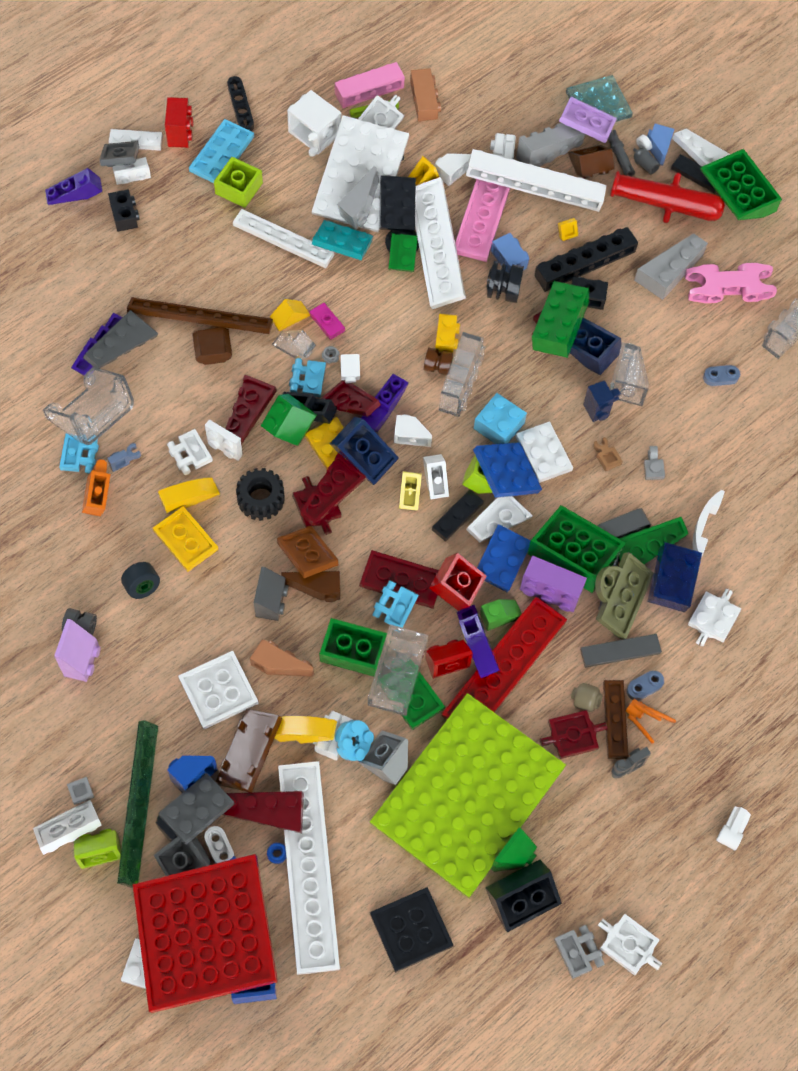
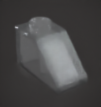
[272,330,316,359]

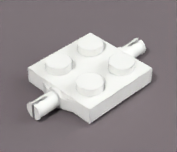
[359,95,404,129]
[688,589,741,646]
[598,914,662,975]

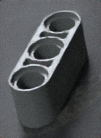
[598,508,651,538]

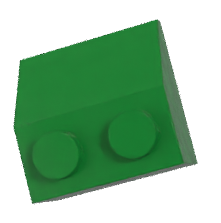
[261,394,317,446]

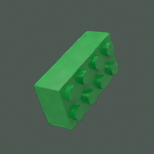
[532,281,589,358]

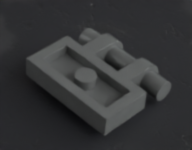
[611,747,651,779]

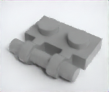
[554,925,605,979]

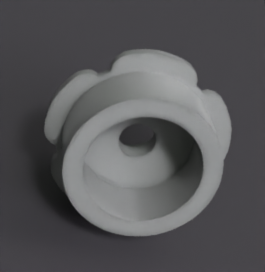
[322,346,340,364]

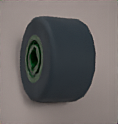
[121,562,160,599]

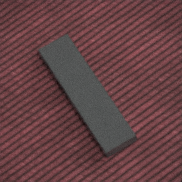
[580,634,662,668]

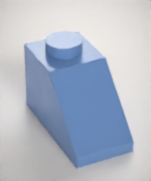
[647,124,674,166]

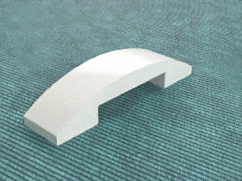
[692,490,725,563]

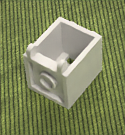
[287,90,341,157]

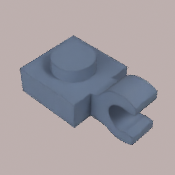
[107,443,141,472]

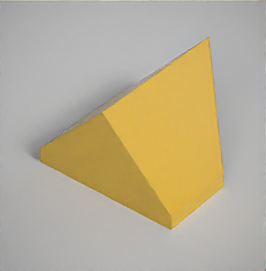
[408,156,440,186]

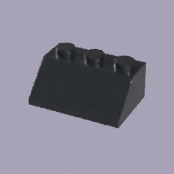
[485,859,562,932]

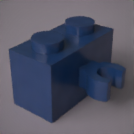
[583,380,621,422]

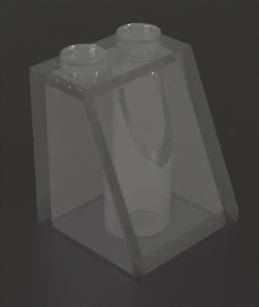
[609,342,649,406]

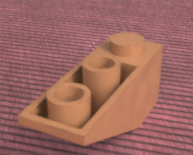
[250,639,314,677]

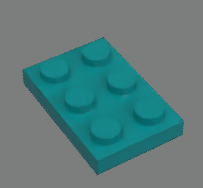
[312,220,373,261]

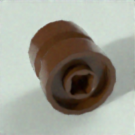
[424,347,454,376]

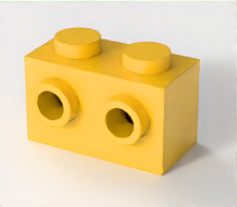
[435,314,460,353]

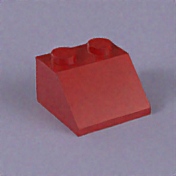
[425,639,473,679]

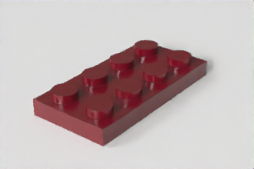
[359,550,439,609]

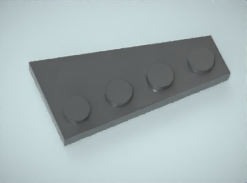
[83,310,158,370]

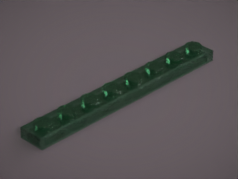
[117,720,158,888]

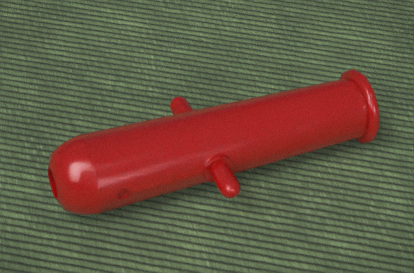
[610,171,725,223]

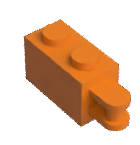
[82,459,111,517]

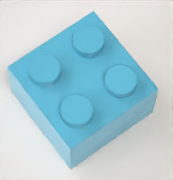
[473,393,527,444]

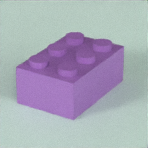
[520,556,587,612]

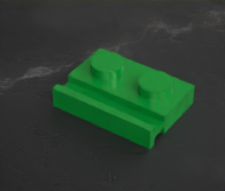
[388,233,418,272]

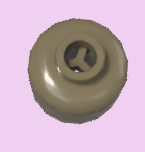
[571,683,603,712]

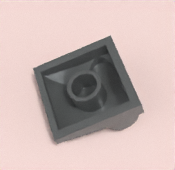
[154,837,210,876]

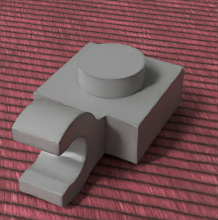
[644,446,665,480]

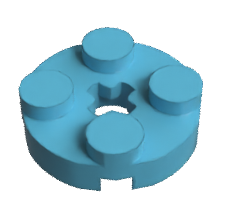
[335,720,374,761]

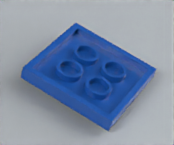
[473,442,542,498]

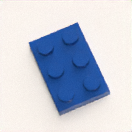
[477,524,531,593]

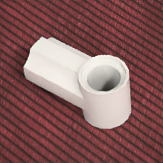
[716,806,751,851]

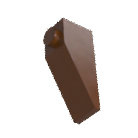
[281,571,340,602]

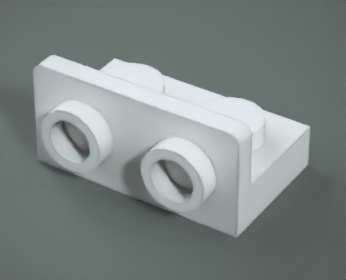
[112,157,151,185]

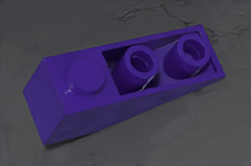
[45,168,103,205]

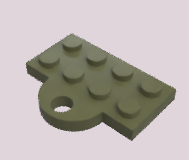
[595,552,654,640]

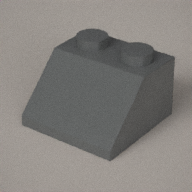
[254,567,289,621]

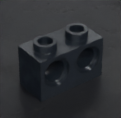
[108,189,140,232]

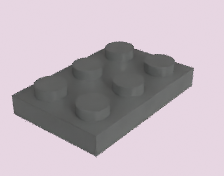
[159,774,234,845]

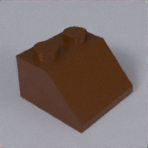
[568,145,615,179]

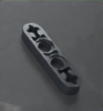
[227,76,254,131]

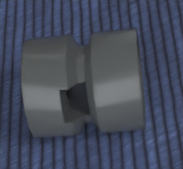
[62,608,97,636]

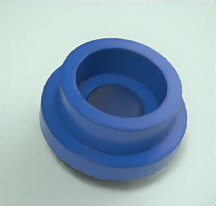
[267,843,287,864]

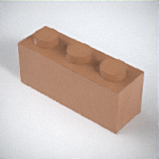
[410,68,441,121]

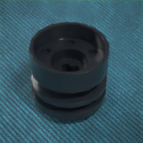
[486,261,524,303]

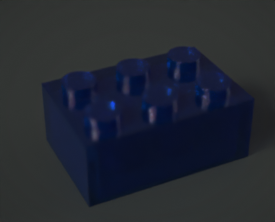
[647,542,702,612]

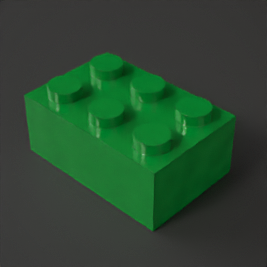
[319,618,388,678]

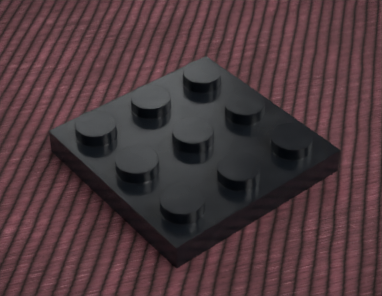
[370,887,454,973]

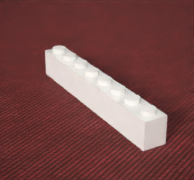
[466,149,607,212]

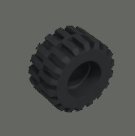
[236,468,285,521]

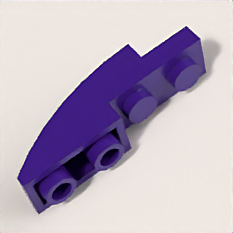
[361,374,409,433]
[457,605,500,678]

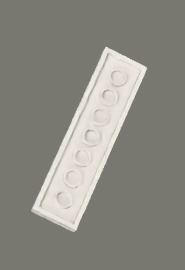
[415,177,466,309]

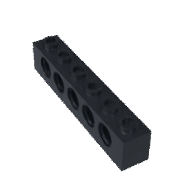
[534,227,638,292]

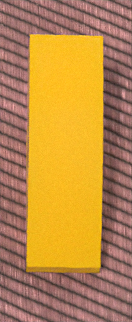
[158,477,220,513]
[275,716,337,744]

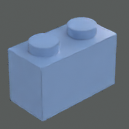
[491,233,529,272]

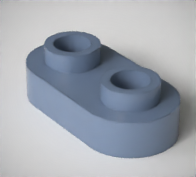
[703,365,740,386]
[627,671,664,701]

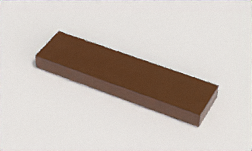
[603,680,629,759]

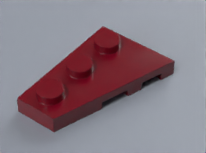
[321,380,381,417]

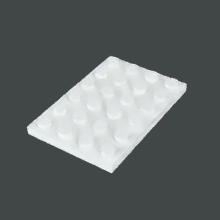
[312,115,409,233]

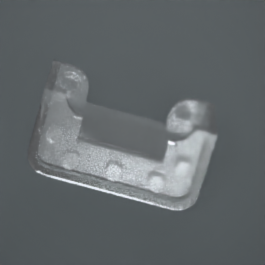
[43,367,134,445]

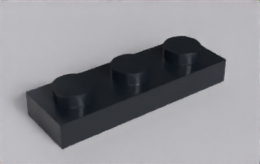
[432,490,484,542]

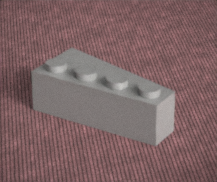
[516,123,585,167]
[634,233,708,300]

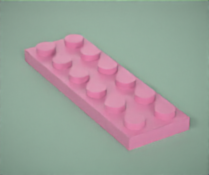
[455,179,510,262]

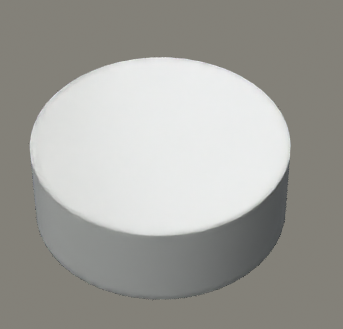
[636,134,652,151]

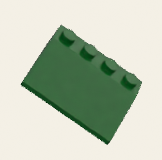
[700,149,782,220]
[527,505,626,593]

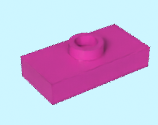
[309,303,345,340]

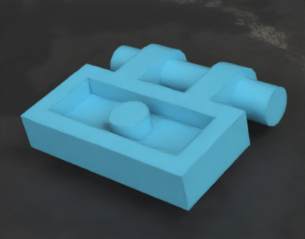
[289,358,326,398]
[59,434,99,474]
[372,580,419,630]

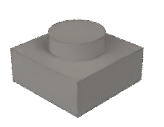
[67,777,94,805]

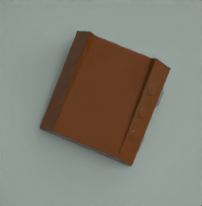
[192,327,232,365]

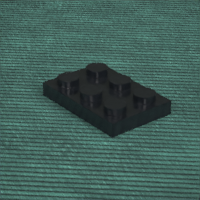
[379,176,416,231]

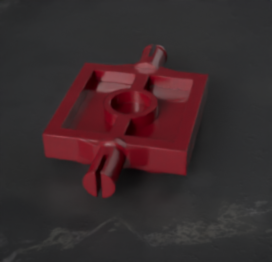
[292,476,342,535]
[540,710,607,759]

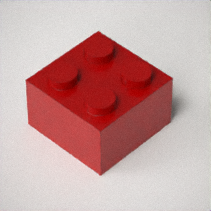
[165,97,194,148]
[429,553,487,611]

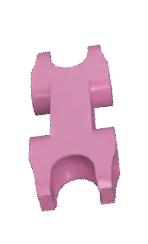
[685,263,777,303]

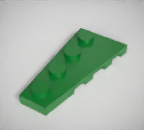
[618,517,689,565]

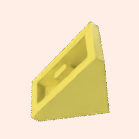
[399,471,422,510]

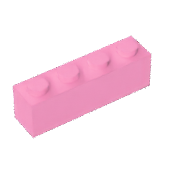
[335,62,405,108]

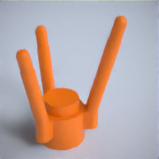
[626,699,676,743]

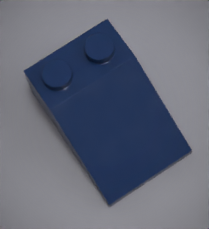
[570,317,622,375]
[329,417,399,485]

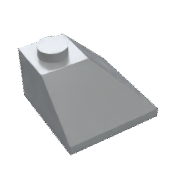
[358,730,408,785]

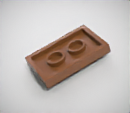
[277,526,339,578]

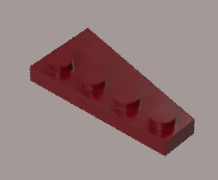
[225,375,277,445]
[300,453,366,527]
[222,791,304,834]

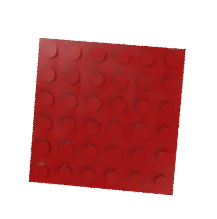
[133,854,278,1013]

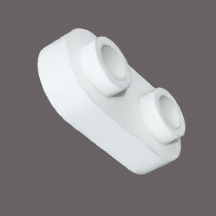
[204,826,234,864]

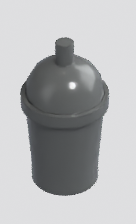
[633,148,660,175]

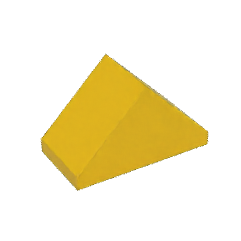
[270,299,310,331]

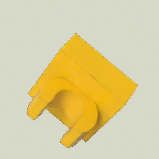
[558,218,579,241]

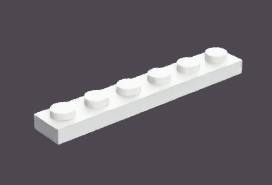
[233,209,334,268]

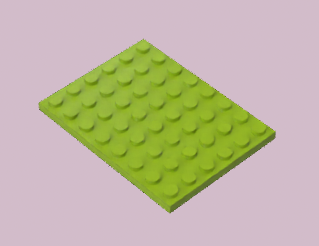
[370,693,566,898]

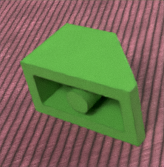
[480,599,522,631]

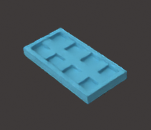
[189,119,254,183]

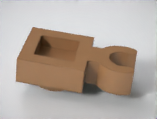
[593,437,623,472]

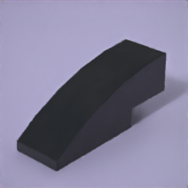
[283,391,337,424]

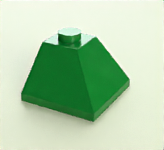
[491,827,537,872]

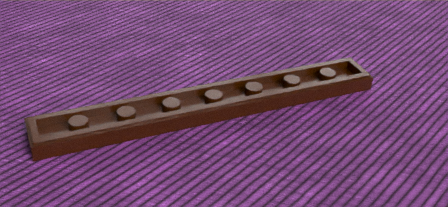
[127,297,273,334]

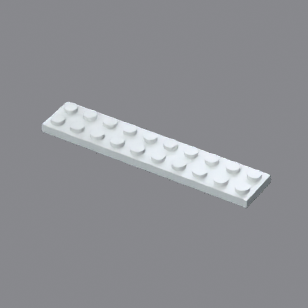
[278,761,340,975]

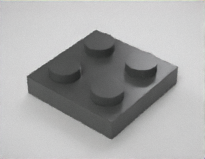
[99,141,139,167]

